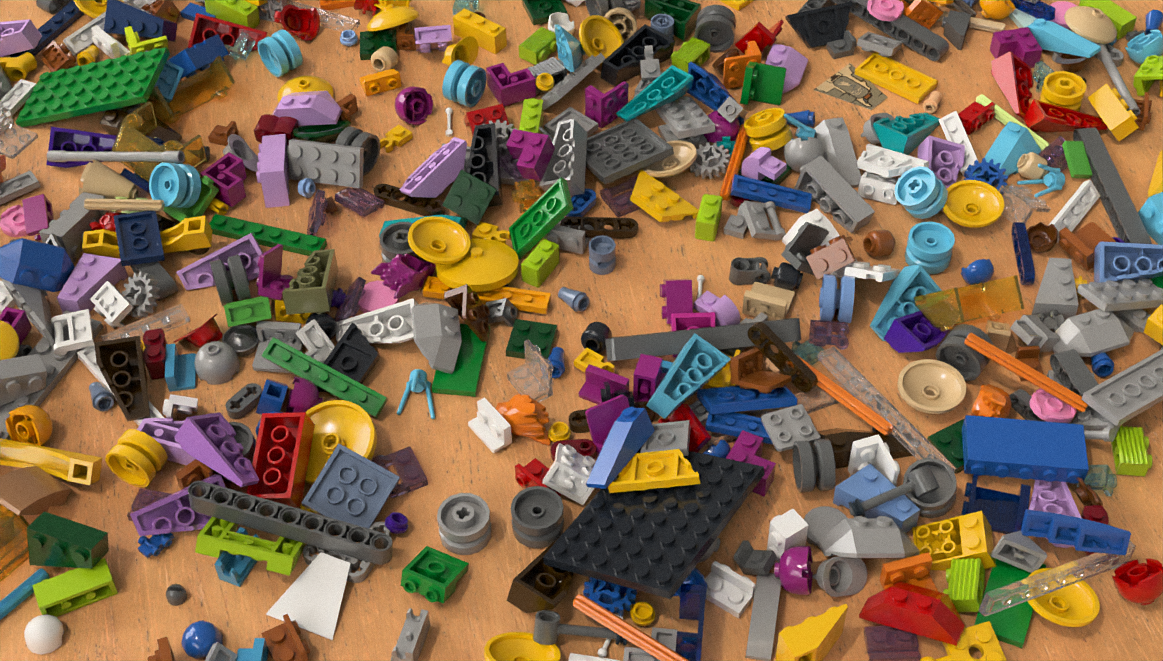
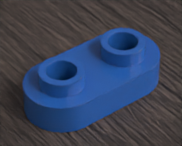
[566,189,596,217]

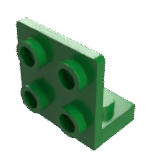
[740,61,787,105]

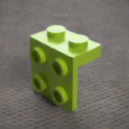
[1133,55,1163,96]

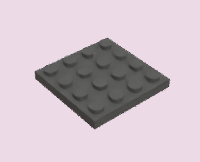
[586,118,674,184]

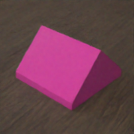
[670,312,715,357]

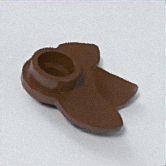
[1074,477,1103,506]

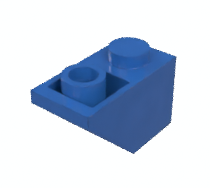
[256,378,288,415]

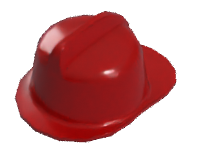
[173,314,223,348]

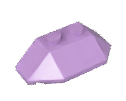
[765,44,808,94]
[272,91,342,126]
[399,137,467,198]

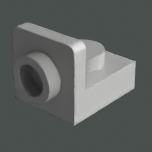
[717,96,748,123]

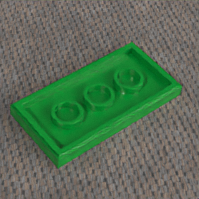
[509,177,573,259]
[431,324,490,397]
[974,558,1046,648]

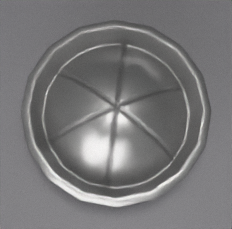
[222,324,259,357]

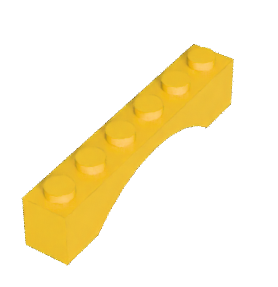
[82,216,212,259]
[0,438,103,485]

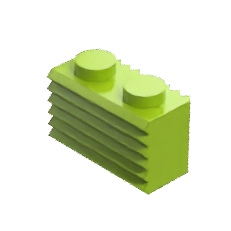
[519,27,557,65]
[671,36,711,73]
[695,194,723,242]
[521,239,560,288]
[1111,426,1152,476]
[943,558,985,612]

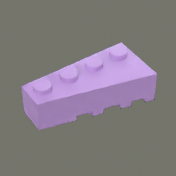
[0,19,42,57]
[256,134,290,208]

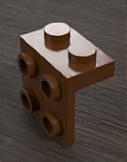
[444,284,490,342]

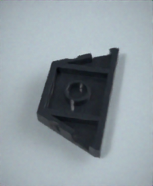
[785,1,853,49]
[317,322,380,392]

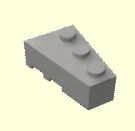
[0,354,47,406]

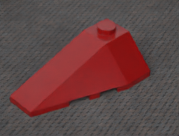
[188,13,268,52]
[1024,99,1108,132]

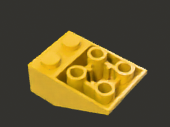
[912,511,996,571]
[775,604,848,661]

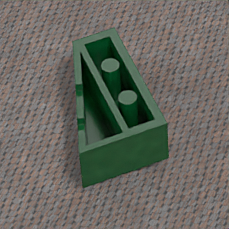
[644,0,701,42]
[27,511,109,569]

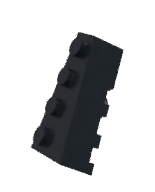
[600,24,675,87]
[466,123,503,207]

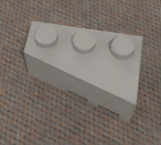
[1031,258,1079,321]

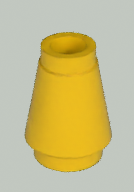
[77,45,99,66]

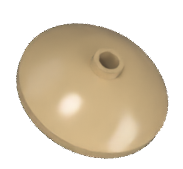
[1064,6,1117,44]
[640,140,697,178]
[897,359,966,414]

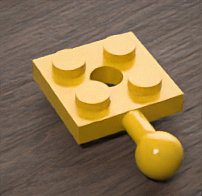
[919,621,1007,661]

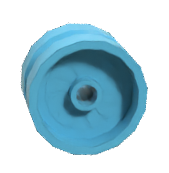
[257,29,303,77]
[442,60,487,108]
[149,163,201,208]
[895,166,948,219]
[905,222,955,274]

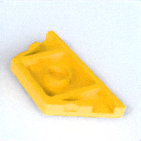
[630,169,699,222]
[608,449,701,493]

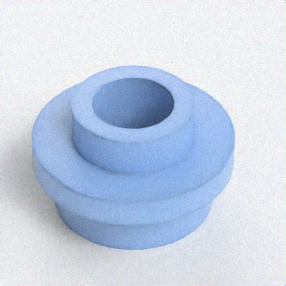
[340,30,358,46]
[298,178,316,198]

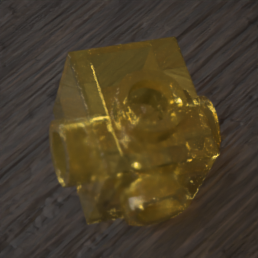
[511,179,541,213]

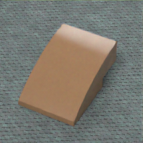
[0,466,72,516]

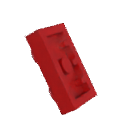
[958,101,995,135]
[658,404,711,452]
[515,458,562,496]

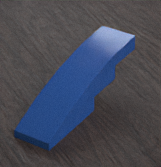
[1021,509,1131,555]

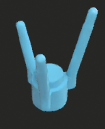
[784,114,816,141]
[1017,164,1065,198]
[397,369,435,419]

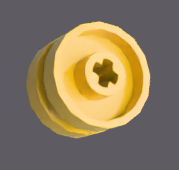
[1039,71,1086,111]
[744,108,793,151]
[105,429,168,488]

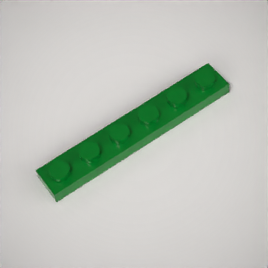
[209,214,327,256]
[261,337,388,419]

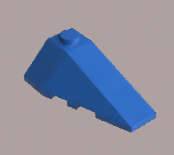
[687,62,744,126]
[586,407,655,489]

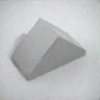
[991,531,1047,573]

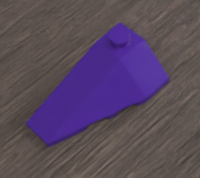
[47,126,131,168]
[883,301,962,353]

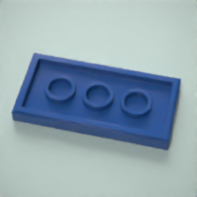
[697,385,798,414]

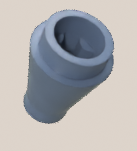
[558,287,589,312]
[89,382,114,411]

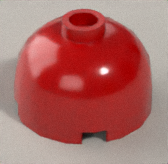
[1112,558,1163,605]

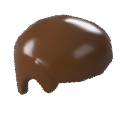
[1024,222,1058,253]

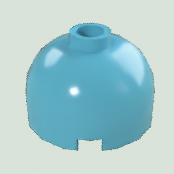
[1125,30,1163,64]

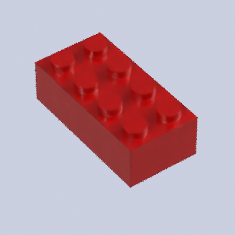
[247,412,315,509]

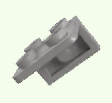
[544,221,594,254]
[252,321,303,373]
[761,404,821,452]

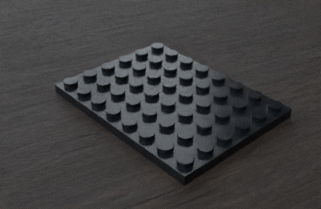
[543,448,765,599]

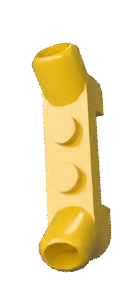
[0,52,37,81]

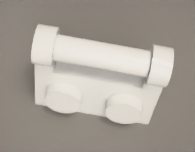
[51,309,94,356]

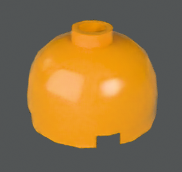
[979,0,1016,20]
[5,405,53,446]

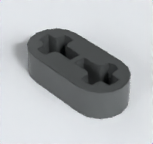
[225,383,262,419]

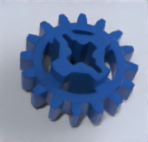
[964,158,1008,195]
[583,577,637,617]

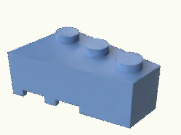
[833,463,920,533]

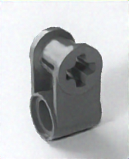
[729,257,771,285]

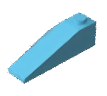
[554,24,585,72]
[870,265,945,341]

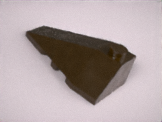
[100,104,182,148]
[94,336,150,421]
[818,428,917,469]
[506,533,574,613]

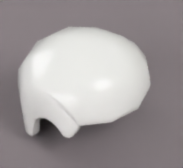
[548,12,575,35]
[24,614,64,655]

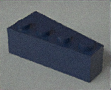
[104,0,177,42]

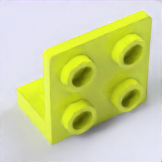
[124,26,168,55]

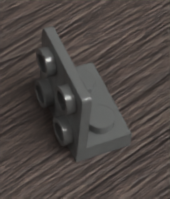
[781,222,829,276]

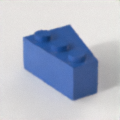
[168,34,229,80]

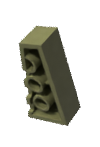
[282,249,338,315]

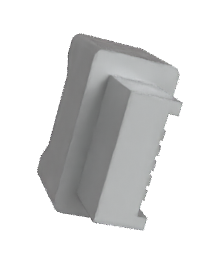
[1010,315,1060,352]

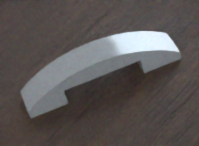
[745,573,781,661]

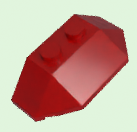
[859,581,965,646]

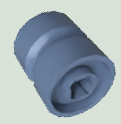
[650,14,674,39]
[589,235,616,275]

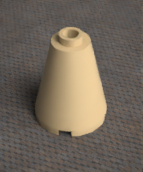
[79,160,139,199]

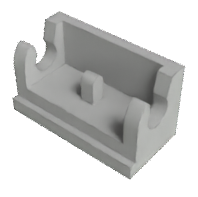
[391,608,431,661]

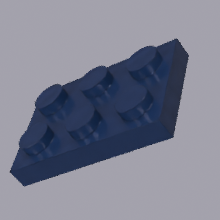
[113,211,165,267]

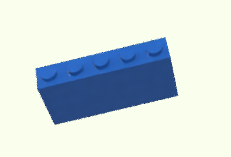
[962,415,1089,484]

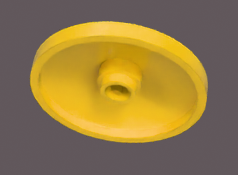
[435,238,519,292]
[305,400,377,485]

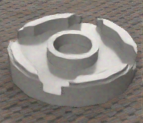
[804,506,847,549]

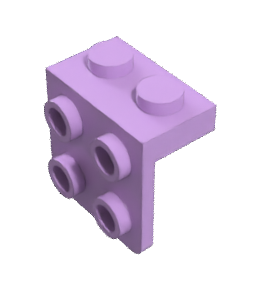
[414,25,453,53]

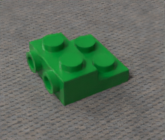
[400,546,469,604]

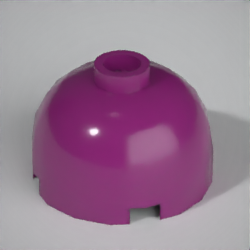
[394,86,433,125]
[704,111,740,143]
[286,376,323,413]
[774,546,813,595]

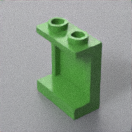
[163,171,219,222]
[224,296,272,327]

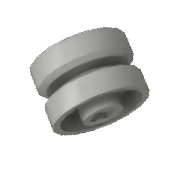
[437,493,492,555]

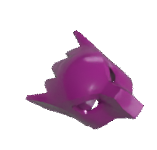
[371,253,435,299]

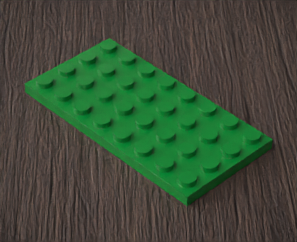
[15,47,170,128]

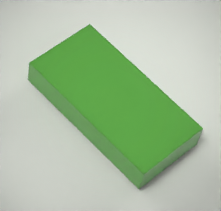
[1062,141,1092,179]

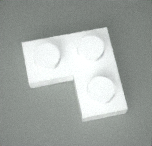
[296,319,335,363]

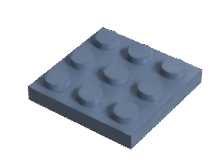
[302,443,400,529]

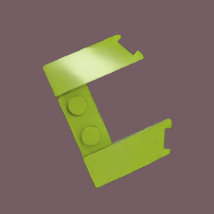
[195,517,305,576]

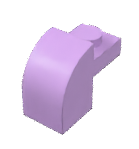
[741,147,787,180]
[693,291,740,326]

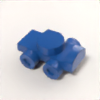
[138,533,174,558]

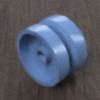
[819,274,855,324]

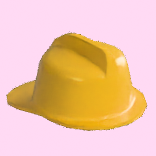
[442,36,479,67]

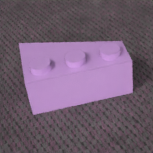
[57,253,128,313]
[137,418,195,465]

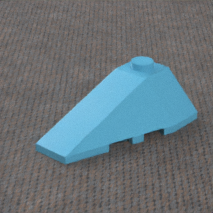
[1027,18,1101,58]
[973,121,1041,187]

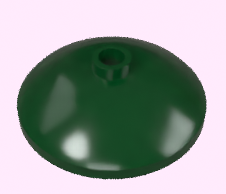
[293,120,351,144]

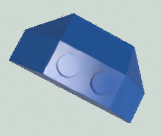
[0,238,75,292]

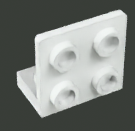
[848,434,900,487]
[543,443,596,505]

